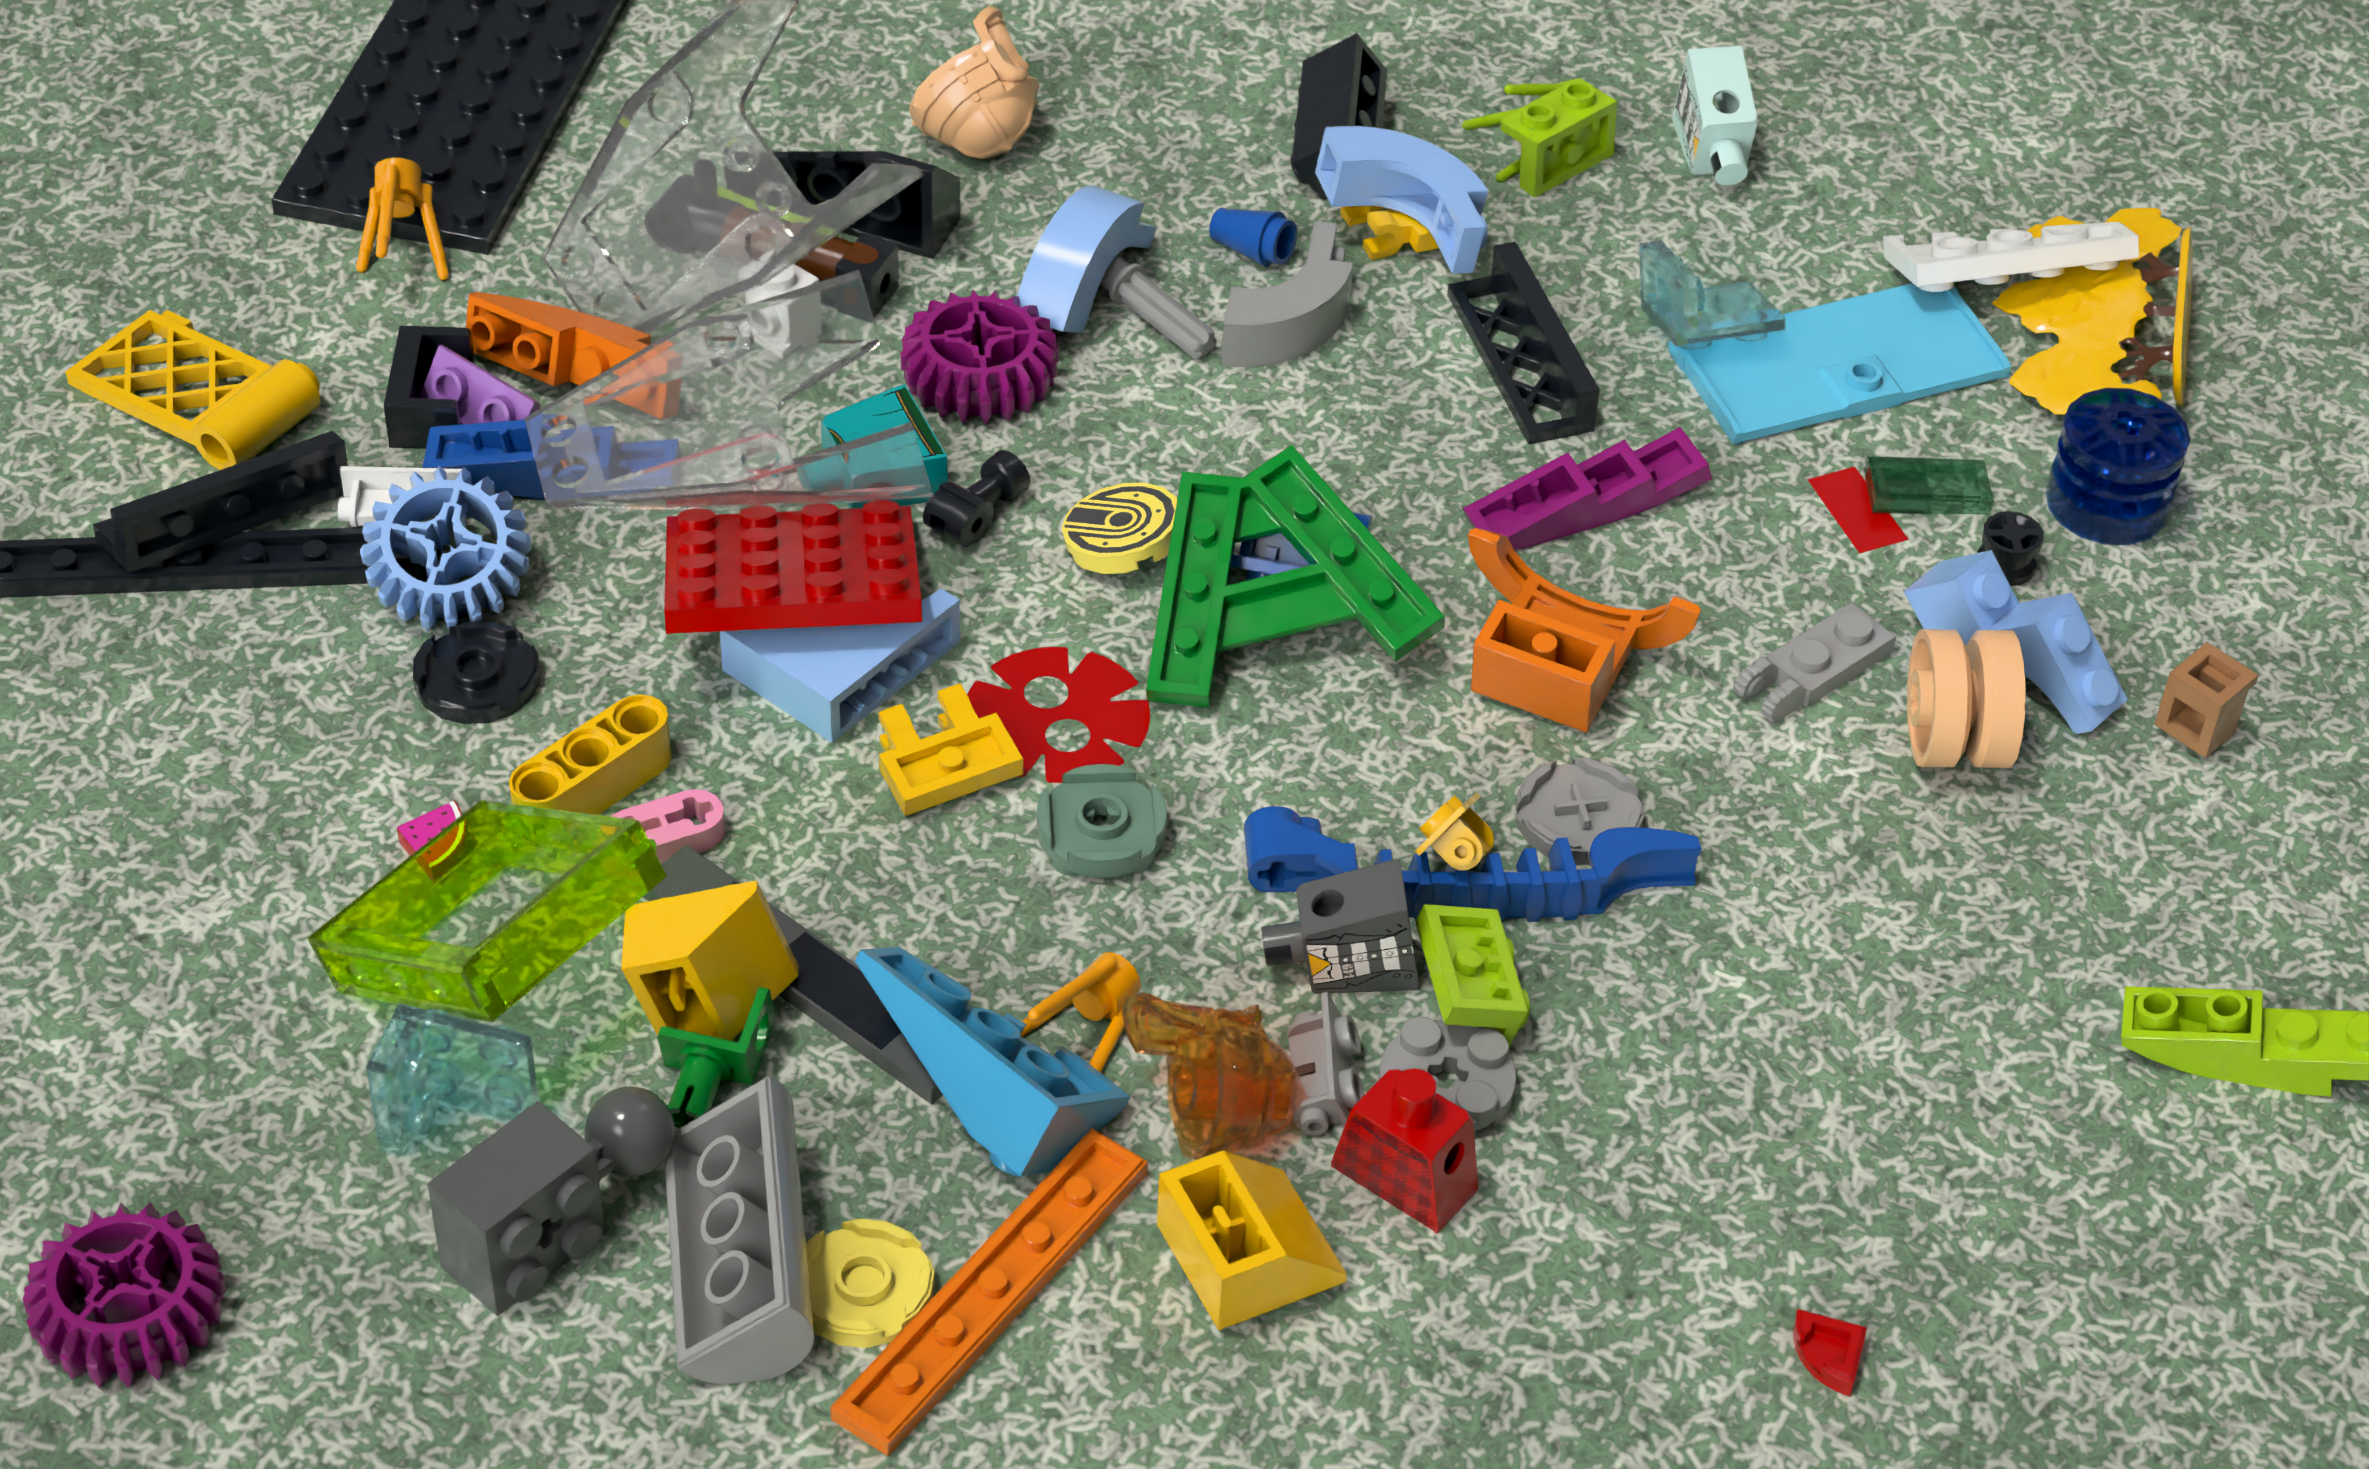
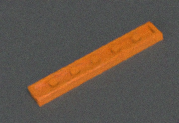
[830,1128,1148,1457]

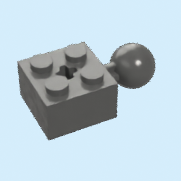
[427,1086,675,1317]

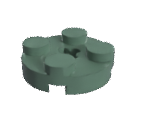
[1037,764,1167,878]

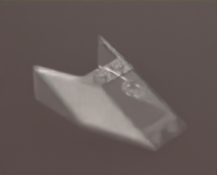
[541,0,923,334]
[524,270,934,510]

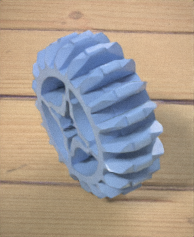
[360,466,531,631]

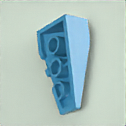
[855,947,1131,1177]

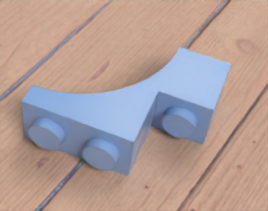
[1904,550,2128,734]

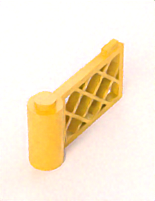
[65,310,320,470]

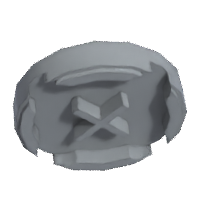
[1515,758,1644,865]

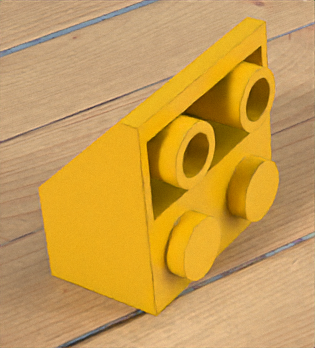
[621,880,799,1041]
[1157,1150,1347,1331]

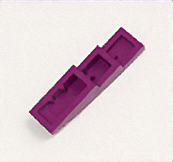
[1463,427,1712,550]

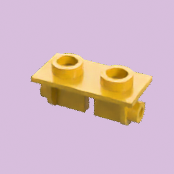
[1414,792,1494,871]

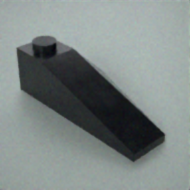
[725,151,960,259]

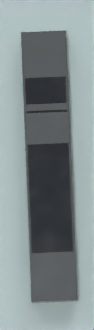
[640,845,943,1105]

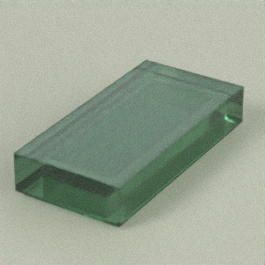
[1864,456,1994,514]

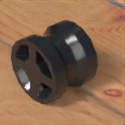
[1977,511,2044,586]

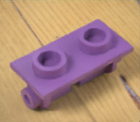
[419,345,547,424]

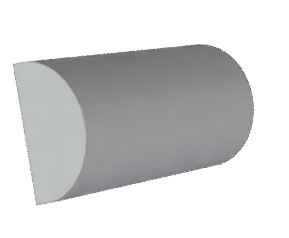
[665,1075,814,1385]

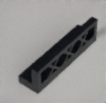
[1447,241,1600,444]
[93,431,348,572]

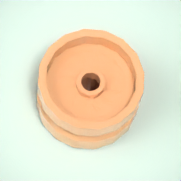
[1907,629,2026,768]

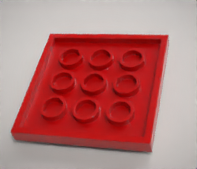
[664,500,922,634]

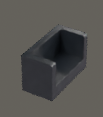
[383,326,475,449]

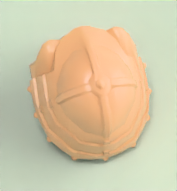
[909,6,1039,159]

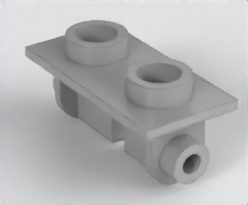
[1288,992,1364,1136]

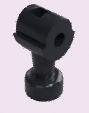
[923,450,1030,547]

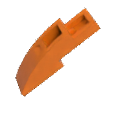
[465,292,683,420]

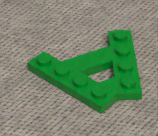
[1146,445,1445,708]

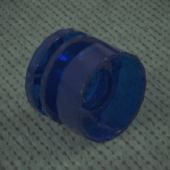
[2045,388,2190,545]

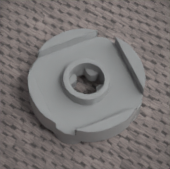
[1378,1016,1516,1136]

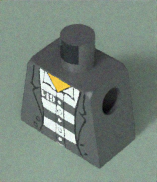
[1261,859,1420,994]

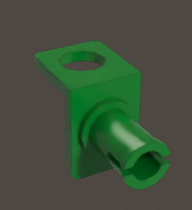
[657,987,775,1127]

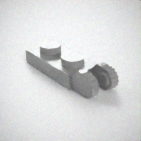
[1733,602,1896,722]

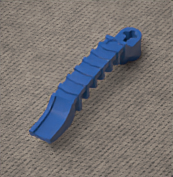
[1244,806,1702,922]

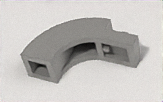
[1221,221,1353,367]

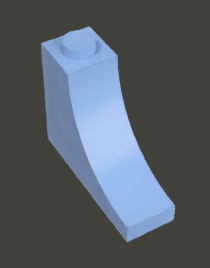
[720,588,960,743]

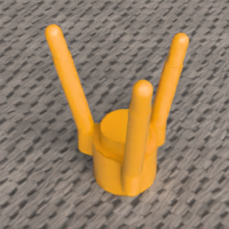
[356,158,449,280]
[1020,952,1141,1073]

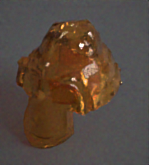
[1122,992,1300,1161]

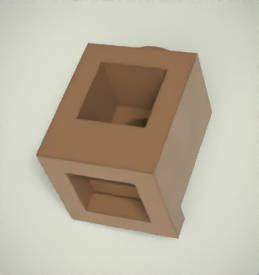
[2154,642,2259,758]

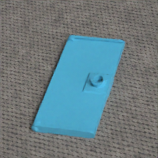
[1668,283,2011,445]

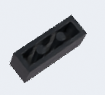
[1290,33,1387,200]

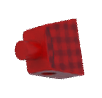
[1331,1068,1479,1234]

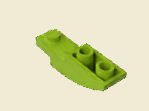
[2121,986,2369,1097]

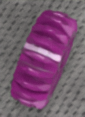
[900,289,1059,425]
[23,1202,226,1388]

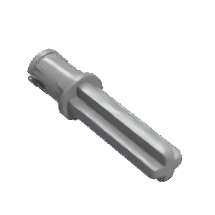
[1100,254,1217,359]

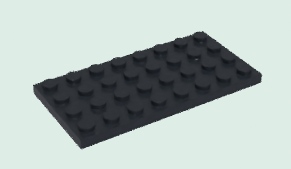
[271,0,629,255]

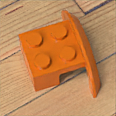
[1468,528,1701,733]

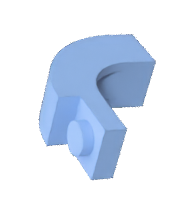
[1315,126,1488,274]
[1017,185,1157,333]

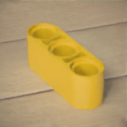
[509,694,671,845]

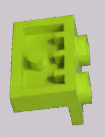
[1501,78,1617,198]
[1415,904,1530,1049]

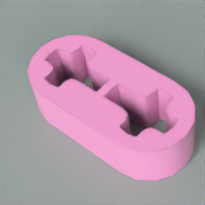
[603,789,725,872]

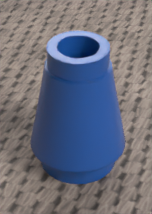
[1209,208,1297,267]

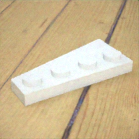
[1883,222,2139,292]

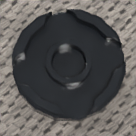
[413,621,540,724]

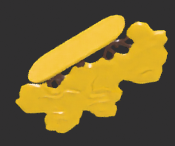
[1992,208,2193,428]

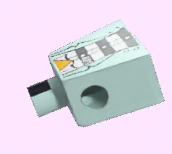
[1672,46,1757,186]

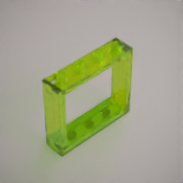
[307,800,667,1023]

